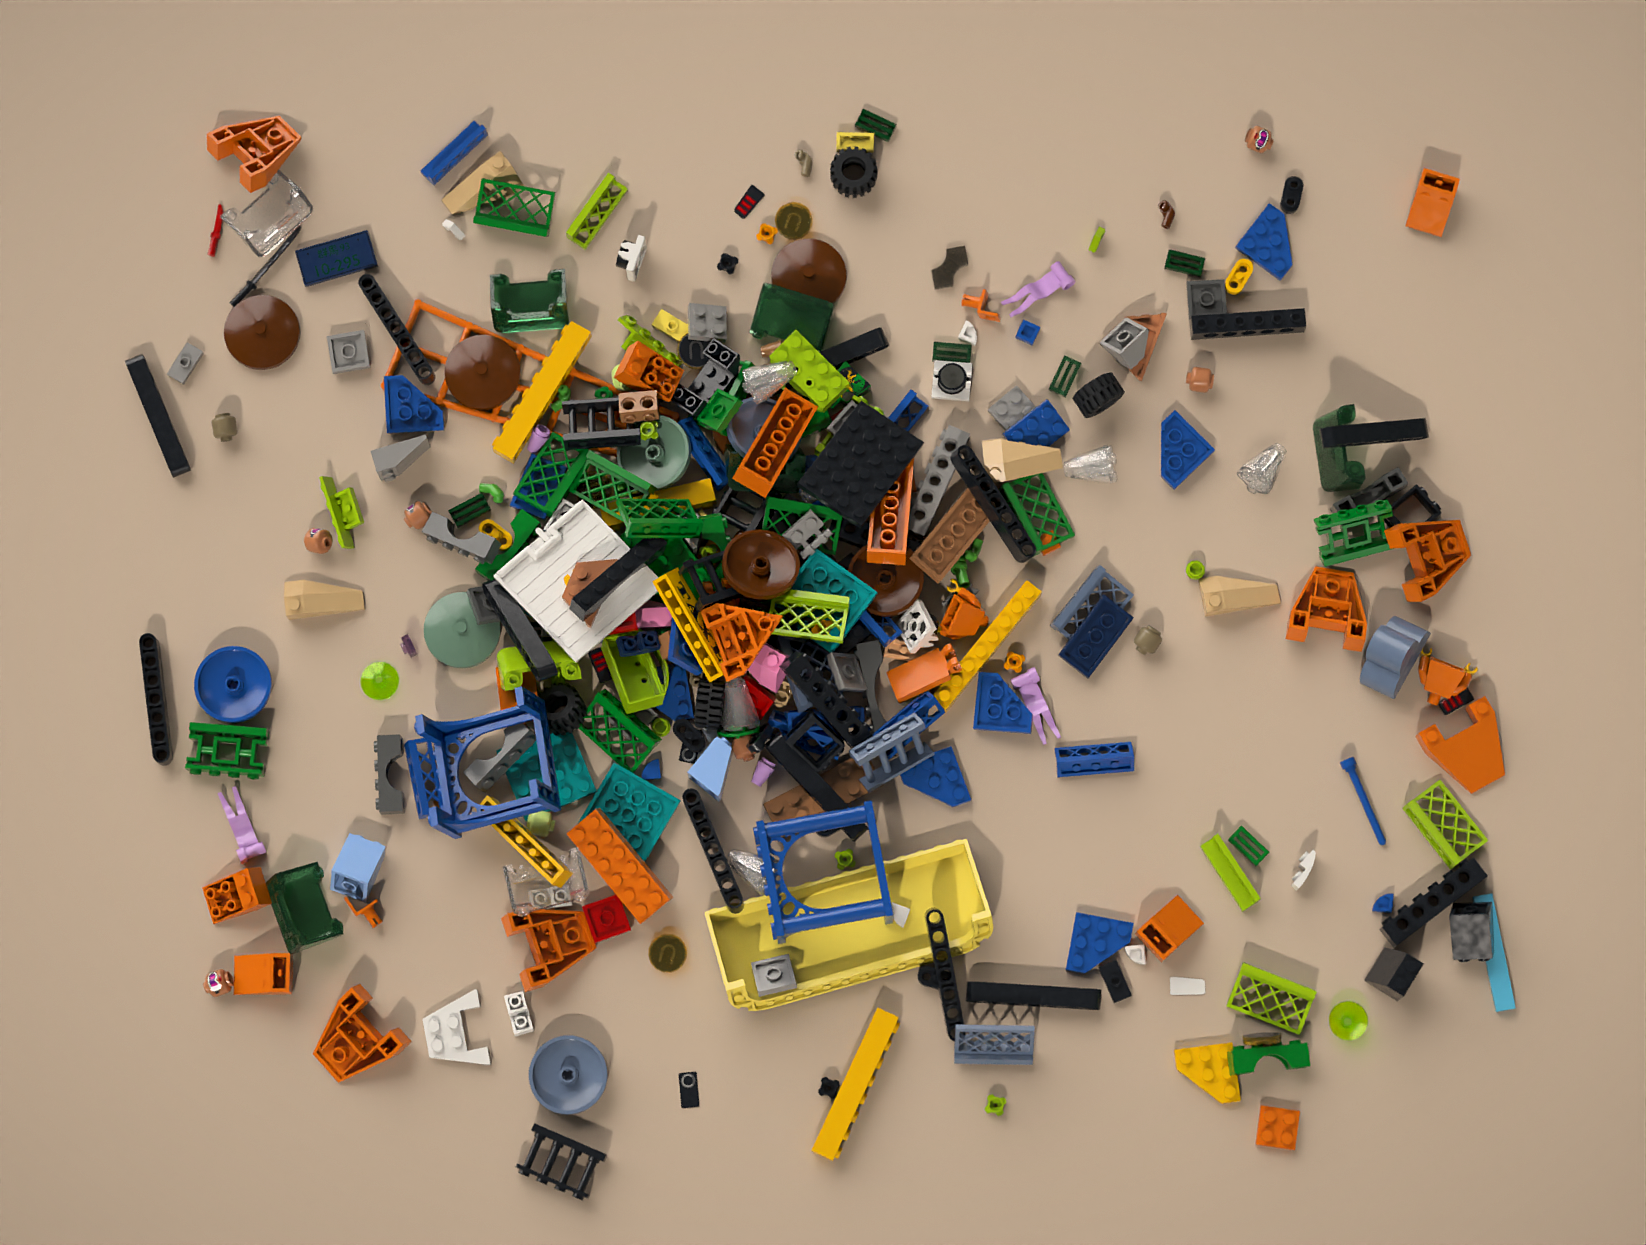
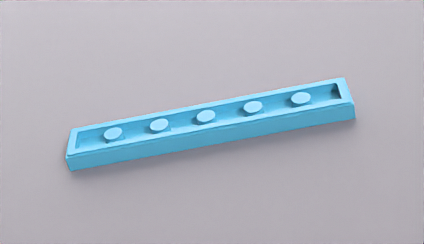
[1472,893,1516,1012]

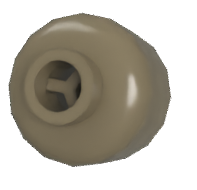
[211,413,238,442]
[1134,625,1162,655]

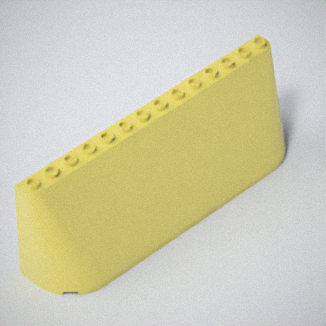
[704,839,993,1011]

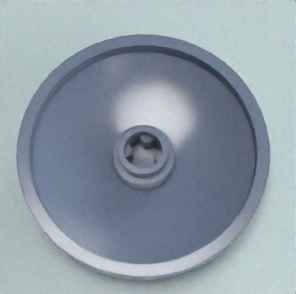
[726,397,801,461]
[529,1035,608,1115]

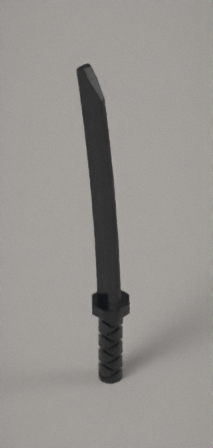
[230,225,302,307]

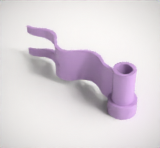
[1001,261,1076,318]
[1010,667,1061,745]
[218,786,266,864]

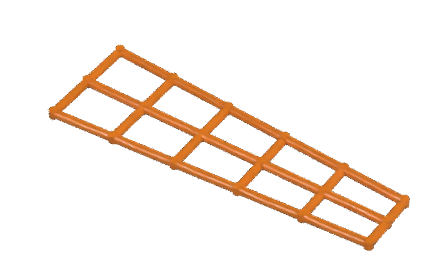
[381,299,680,457]

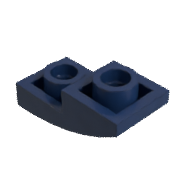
[616,631,661,657]

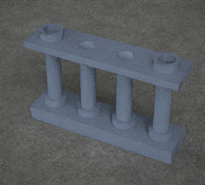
[849,712,935,792]

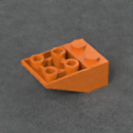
[1405,168,1460,237]
[614,341,684,402]
[202,867,272,924]
[1135,895,1204,963]
[234,953,293,995]

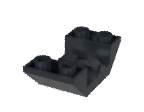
[671,338,740,417]

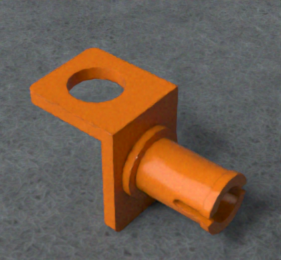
[961,289,1001,322]
[344,896,383,928]

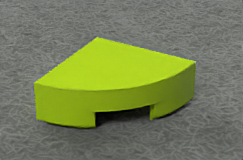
[1088,227,1105,252]

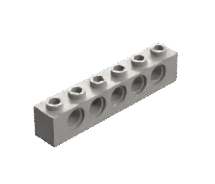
[908,425,970,540]

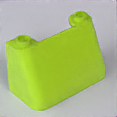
[497,640,582,691]

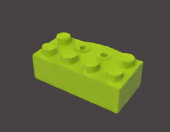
[769,330,851,412]
[601,628,669,714]

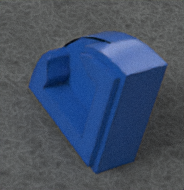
[642,759,661,781]
[1372,893,1394,914]

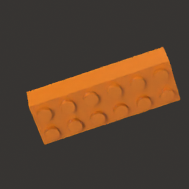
[732,388,818,498]
[867,458,914,565]
[567,808,674,924]

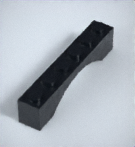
[569,538,667,622]

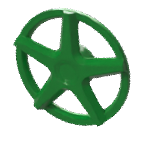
[717,722,760,739]

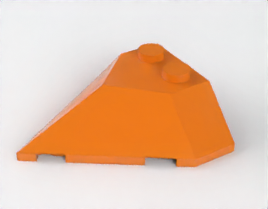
[701,603,783,682]

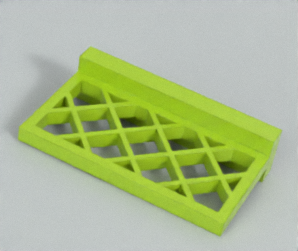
[769,589,850,644]
[1402,780,1489,870]
[1226,962,1317,1035]

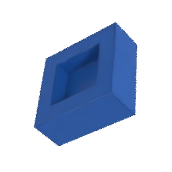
[1015,319,1041,346]

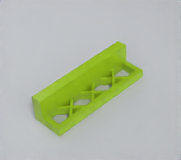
[566,172,628,250]
[1200,834,1261,912]

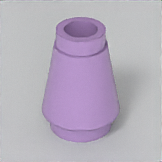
[527,424,550,453]
[751,757,776,787]

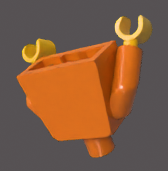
[938,579,989,640]
[1418,647,1478,705]

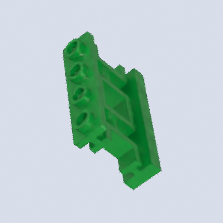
[1314,500,1395,567]
[185,722,269,779]

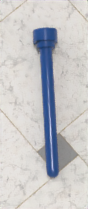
[1340,757,1386,846]

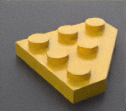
[1174,1042,1241,1104]

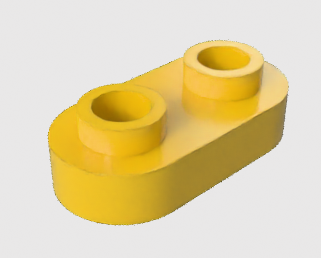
[1225,259,1253,295]
[479,519,513,551]

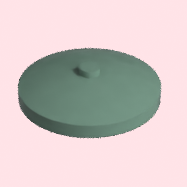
[617,415,691,491]
[424,592,501,669]

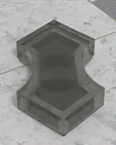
[931,246,968,290]

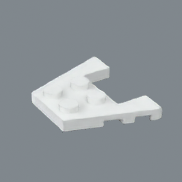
[423,989,491,1065]

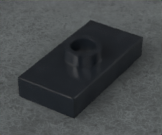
[1098,960,1132,1003]

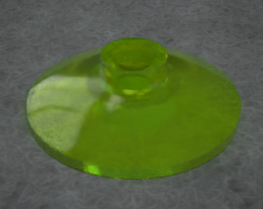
[360,662,399,700]
[1329,1001,1368,1041]

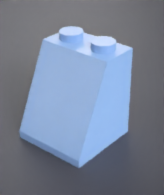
[687,736,733,802]
[330,833,386,903]

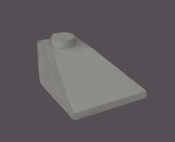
[1100,317,1149,370]

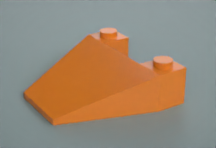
[207,116,302,193]
[1384,520,1471,602]
[1285,566,1367,652]
[1415,696,1505,794]
[501,908,596,992]
[313,984,412,1083]

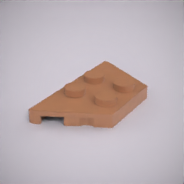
[1125,313,1167,382]
[562,559,618,628]

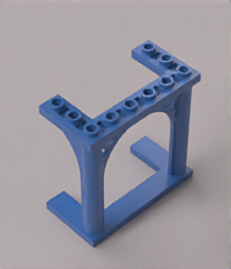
[414,686,562,839]
[753,800,893,944]

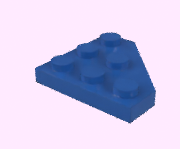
[1235,203,1293,281]
[384,375,444,433]
[1161,410,1215,490]
[642,663,694,722]
[973,672,1033,734]
[900,746,971,807]
[1066,912,1134,974]

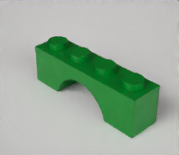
[475,509,542,581]
[698,512,731,581]
[1227,1040,1311,1076]

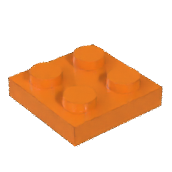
[1255,1105,1300,1150]

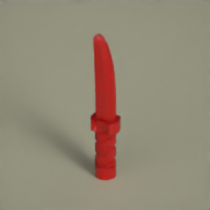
[207,204,223,257]

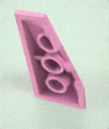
[635,600,672,630]
[748,643,790,693]

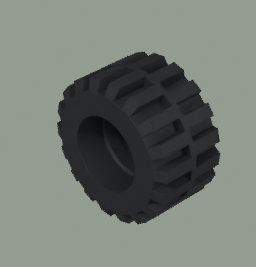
[830,146,877,198]
[1072,372,1125,418]
[694,679,726,730]
[538,683,587,736]

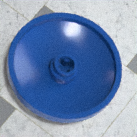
[194,646,272,723]

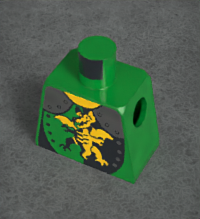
[830,361,871,409]

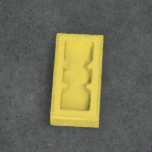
[836,132,874,153]
[651,309,688,343]

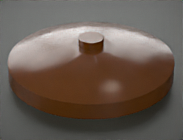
[771,238,847,313]
[224,295,300,370]
[445,335,521,410]
[722,530,800,600]
[848,544,924,617]

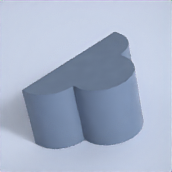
[1360,616,1431,699]

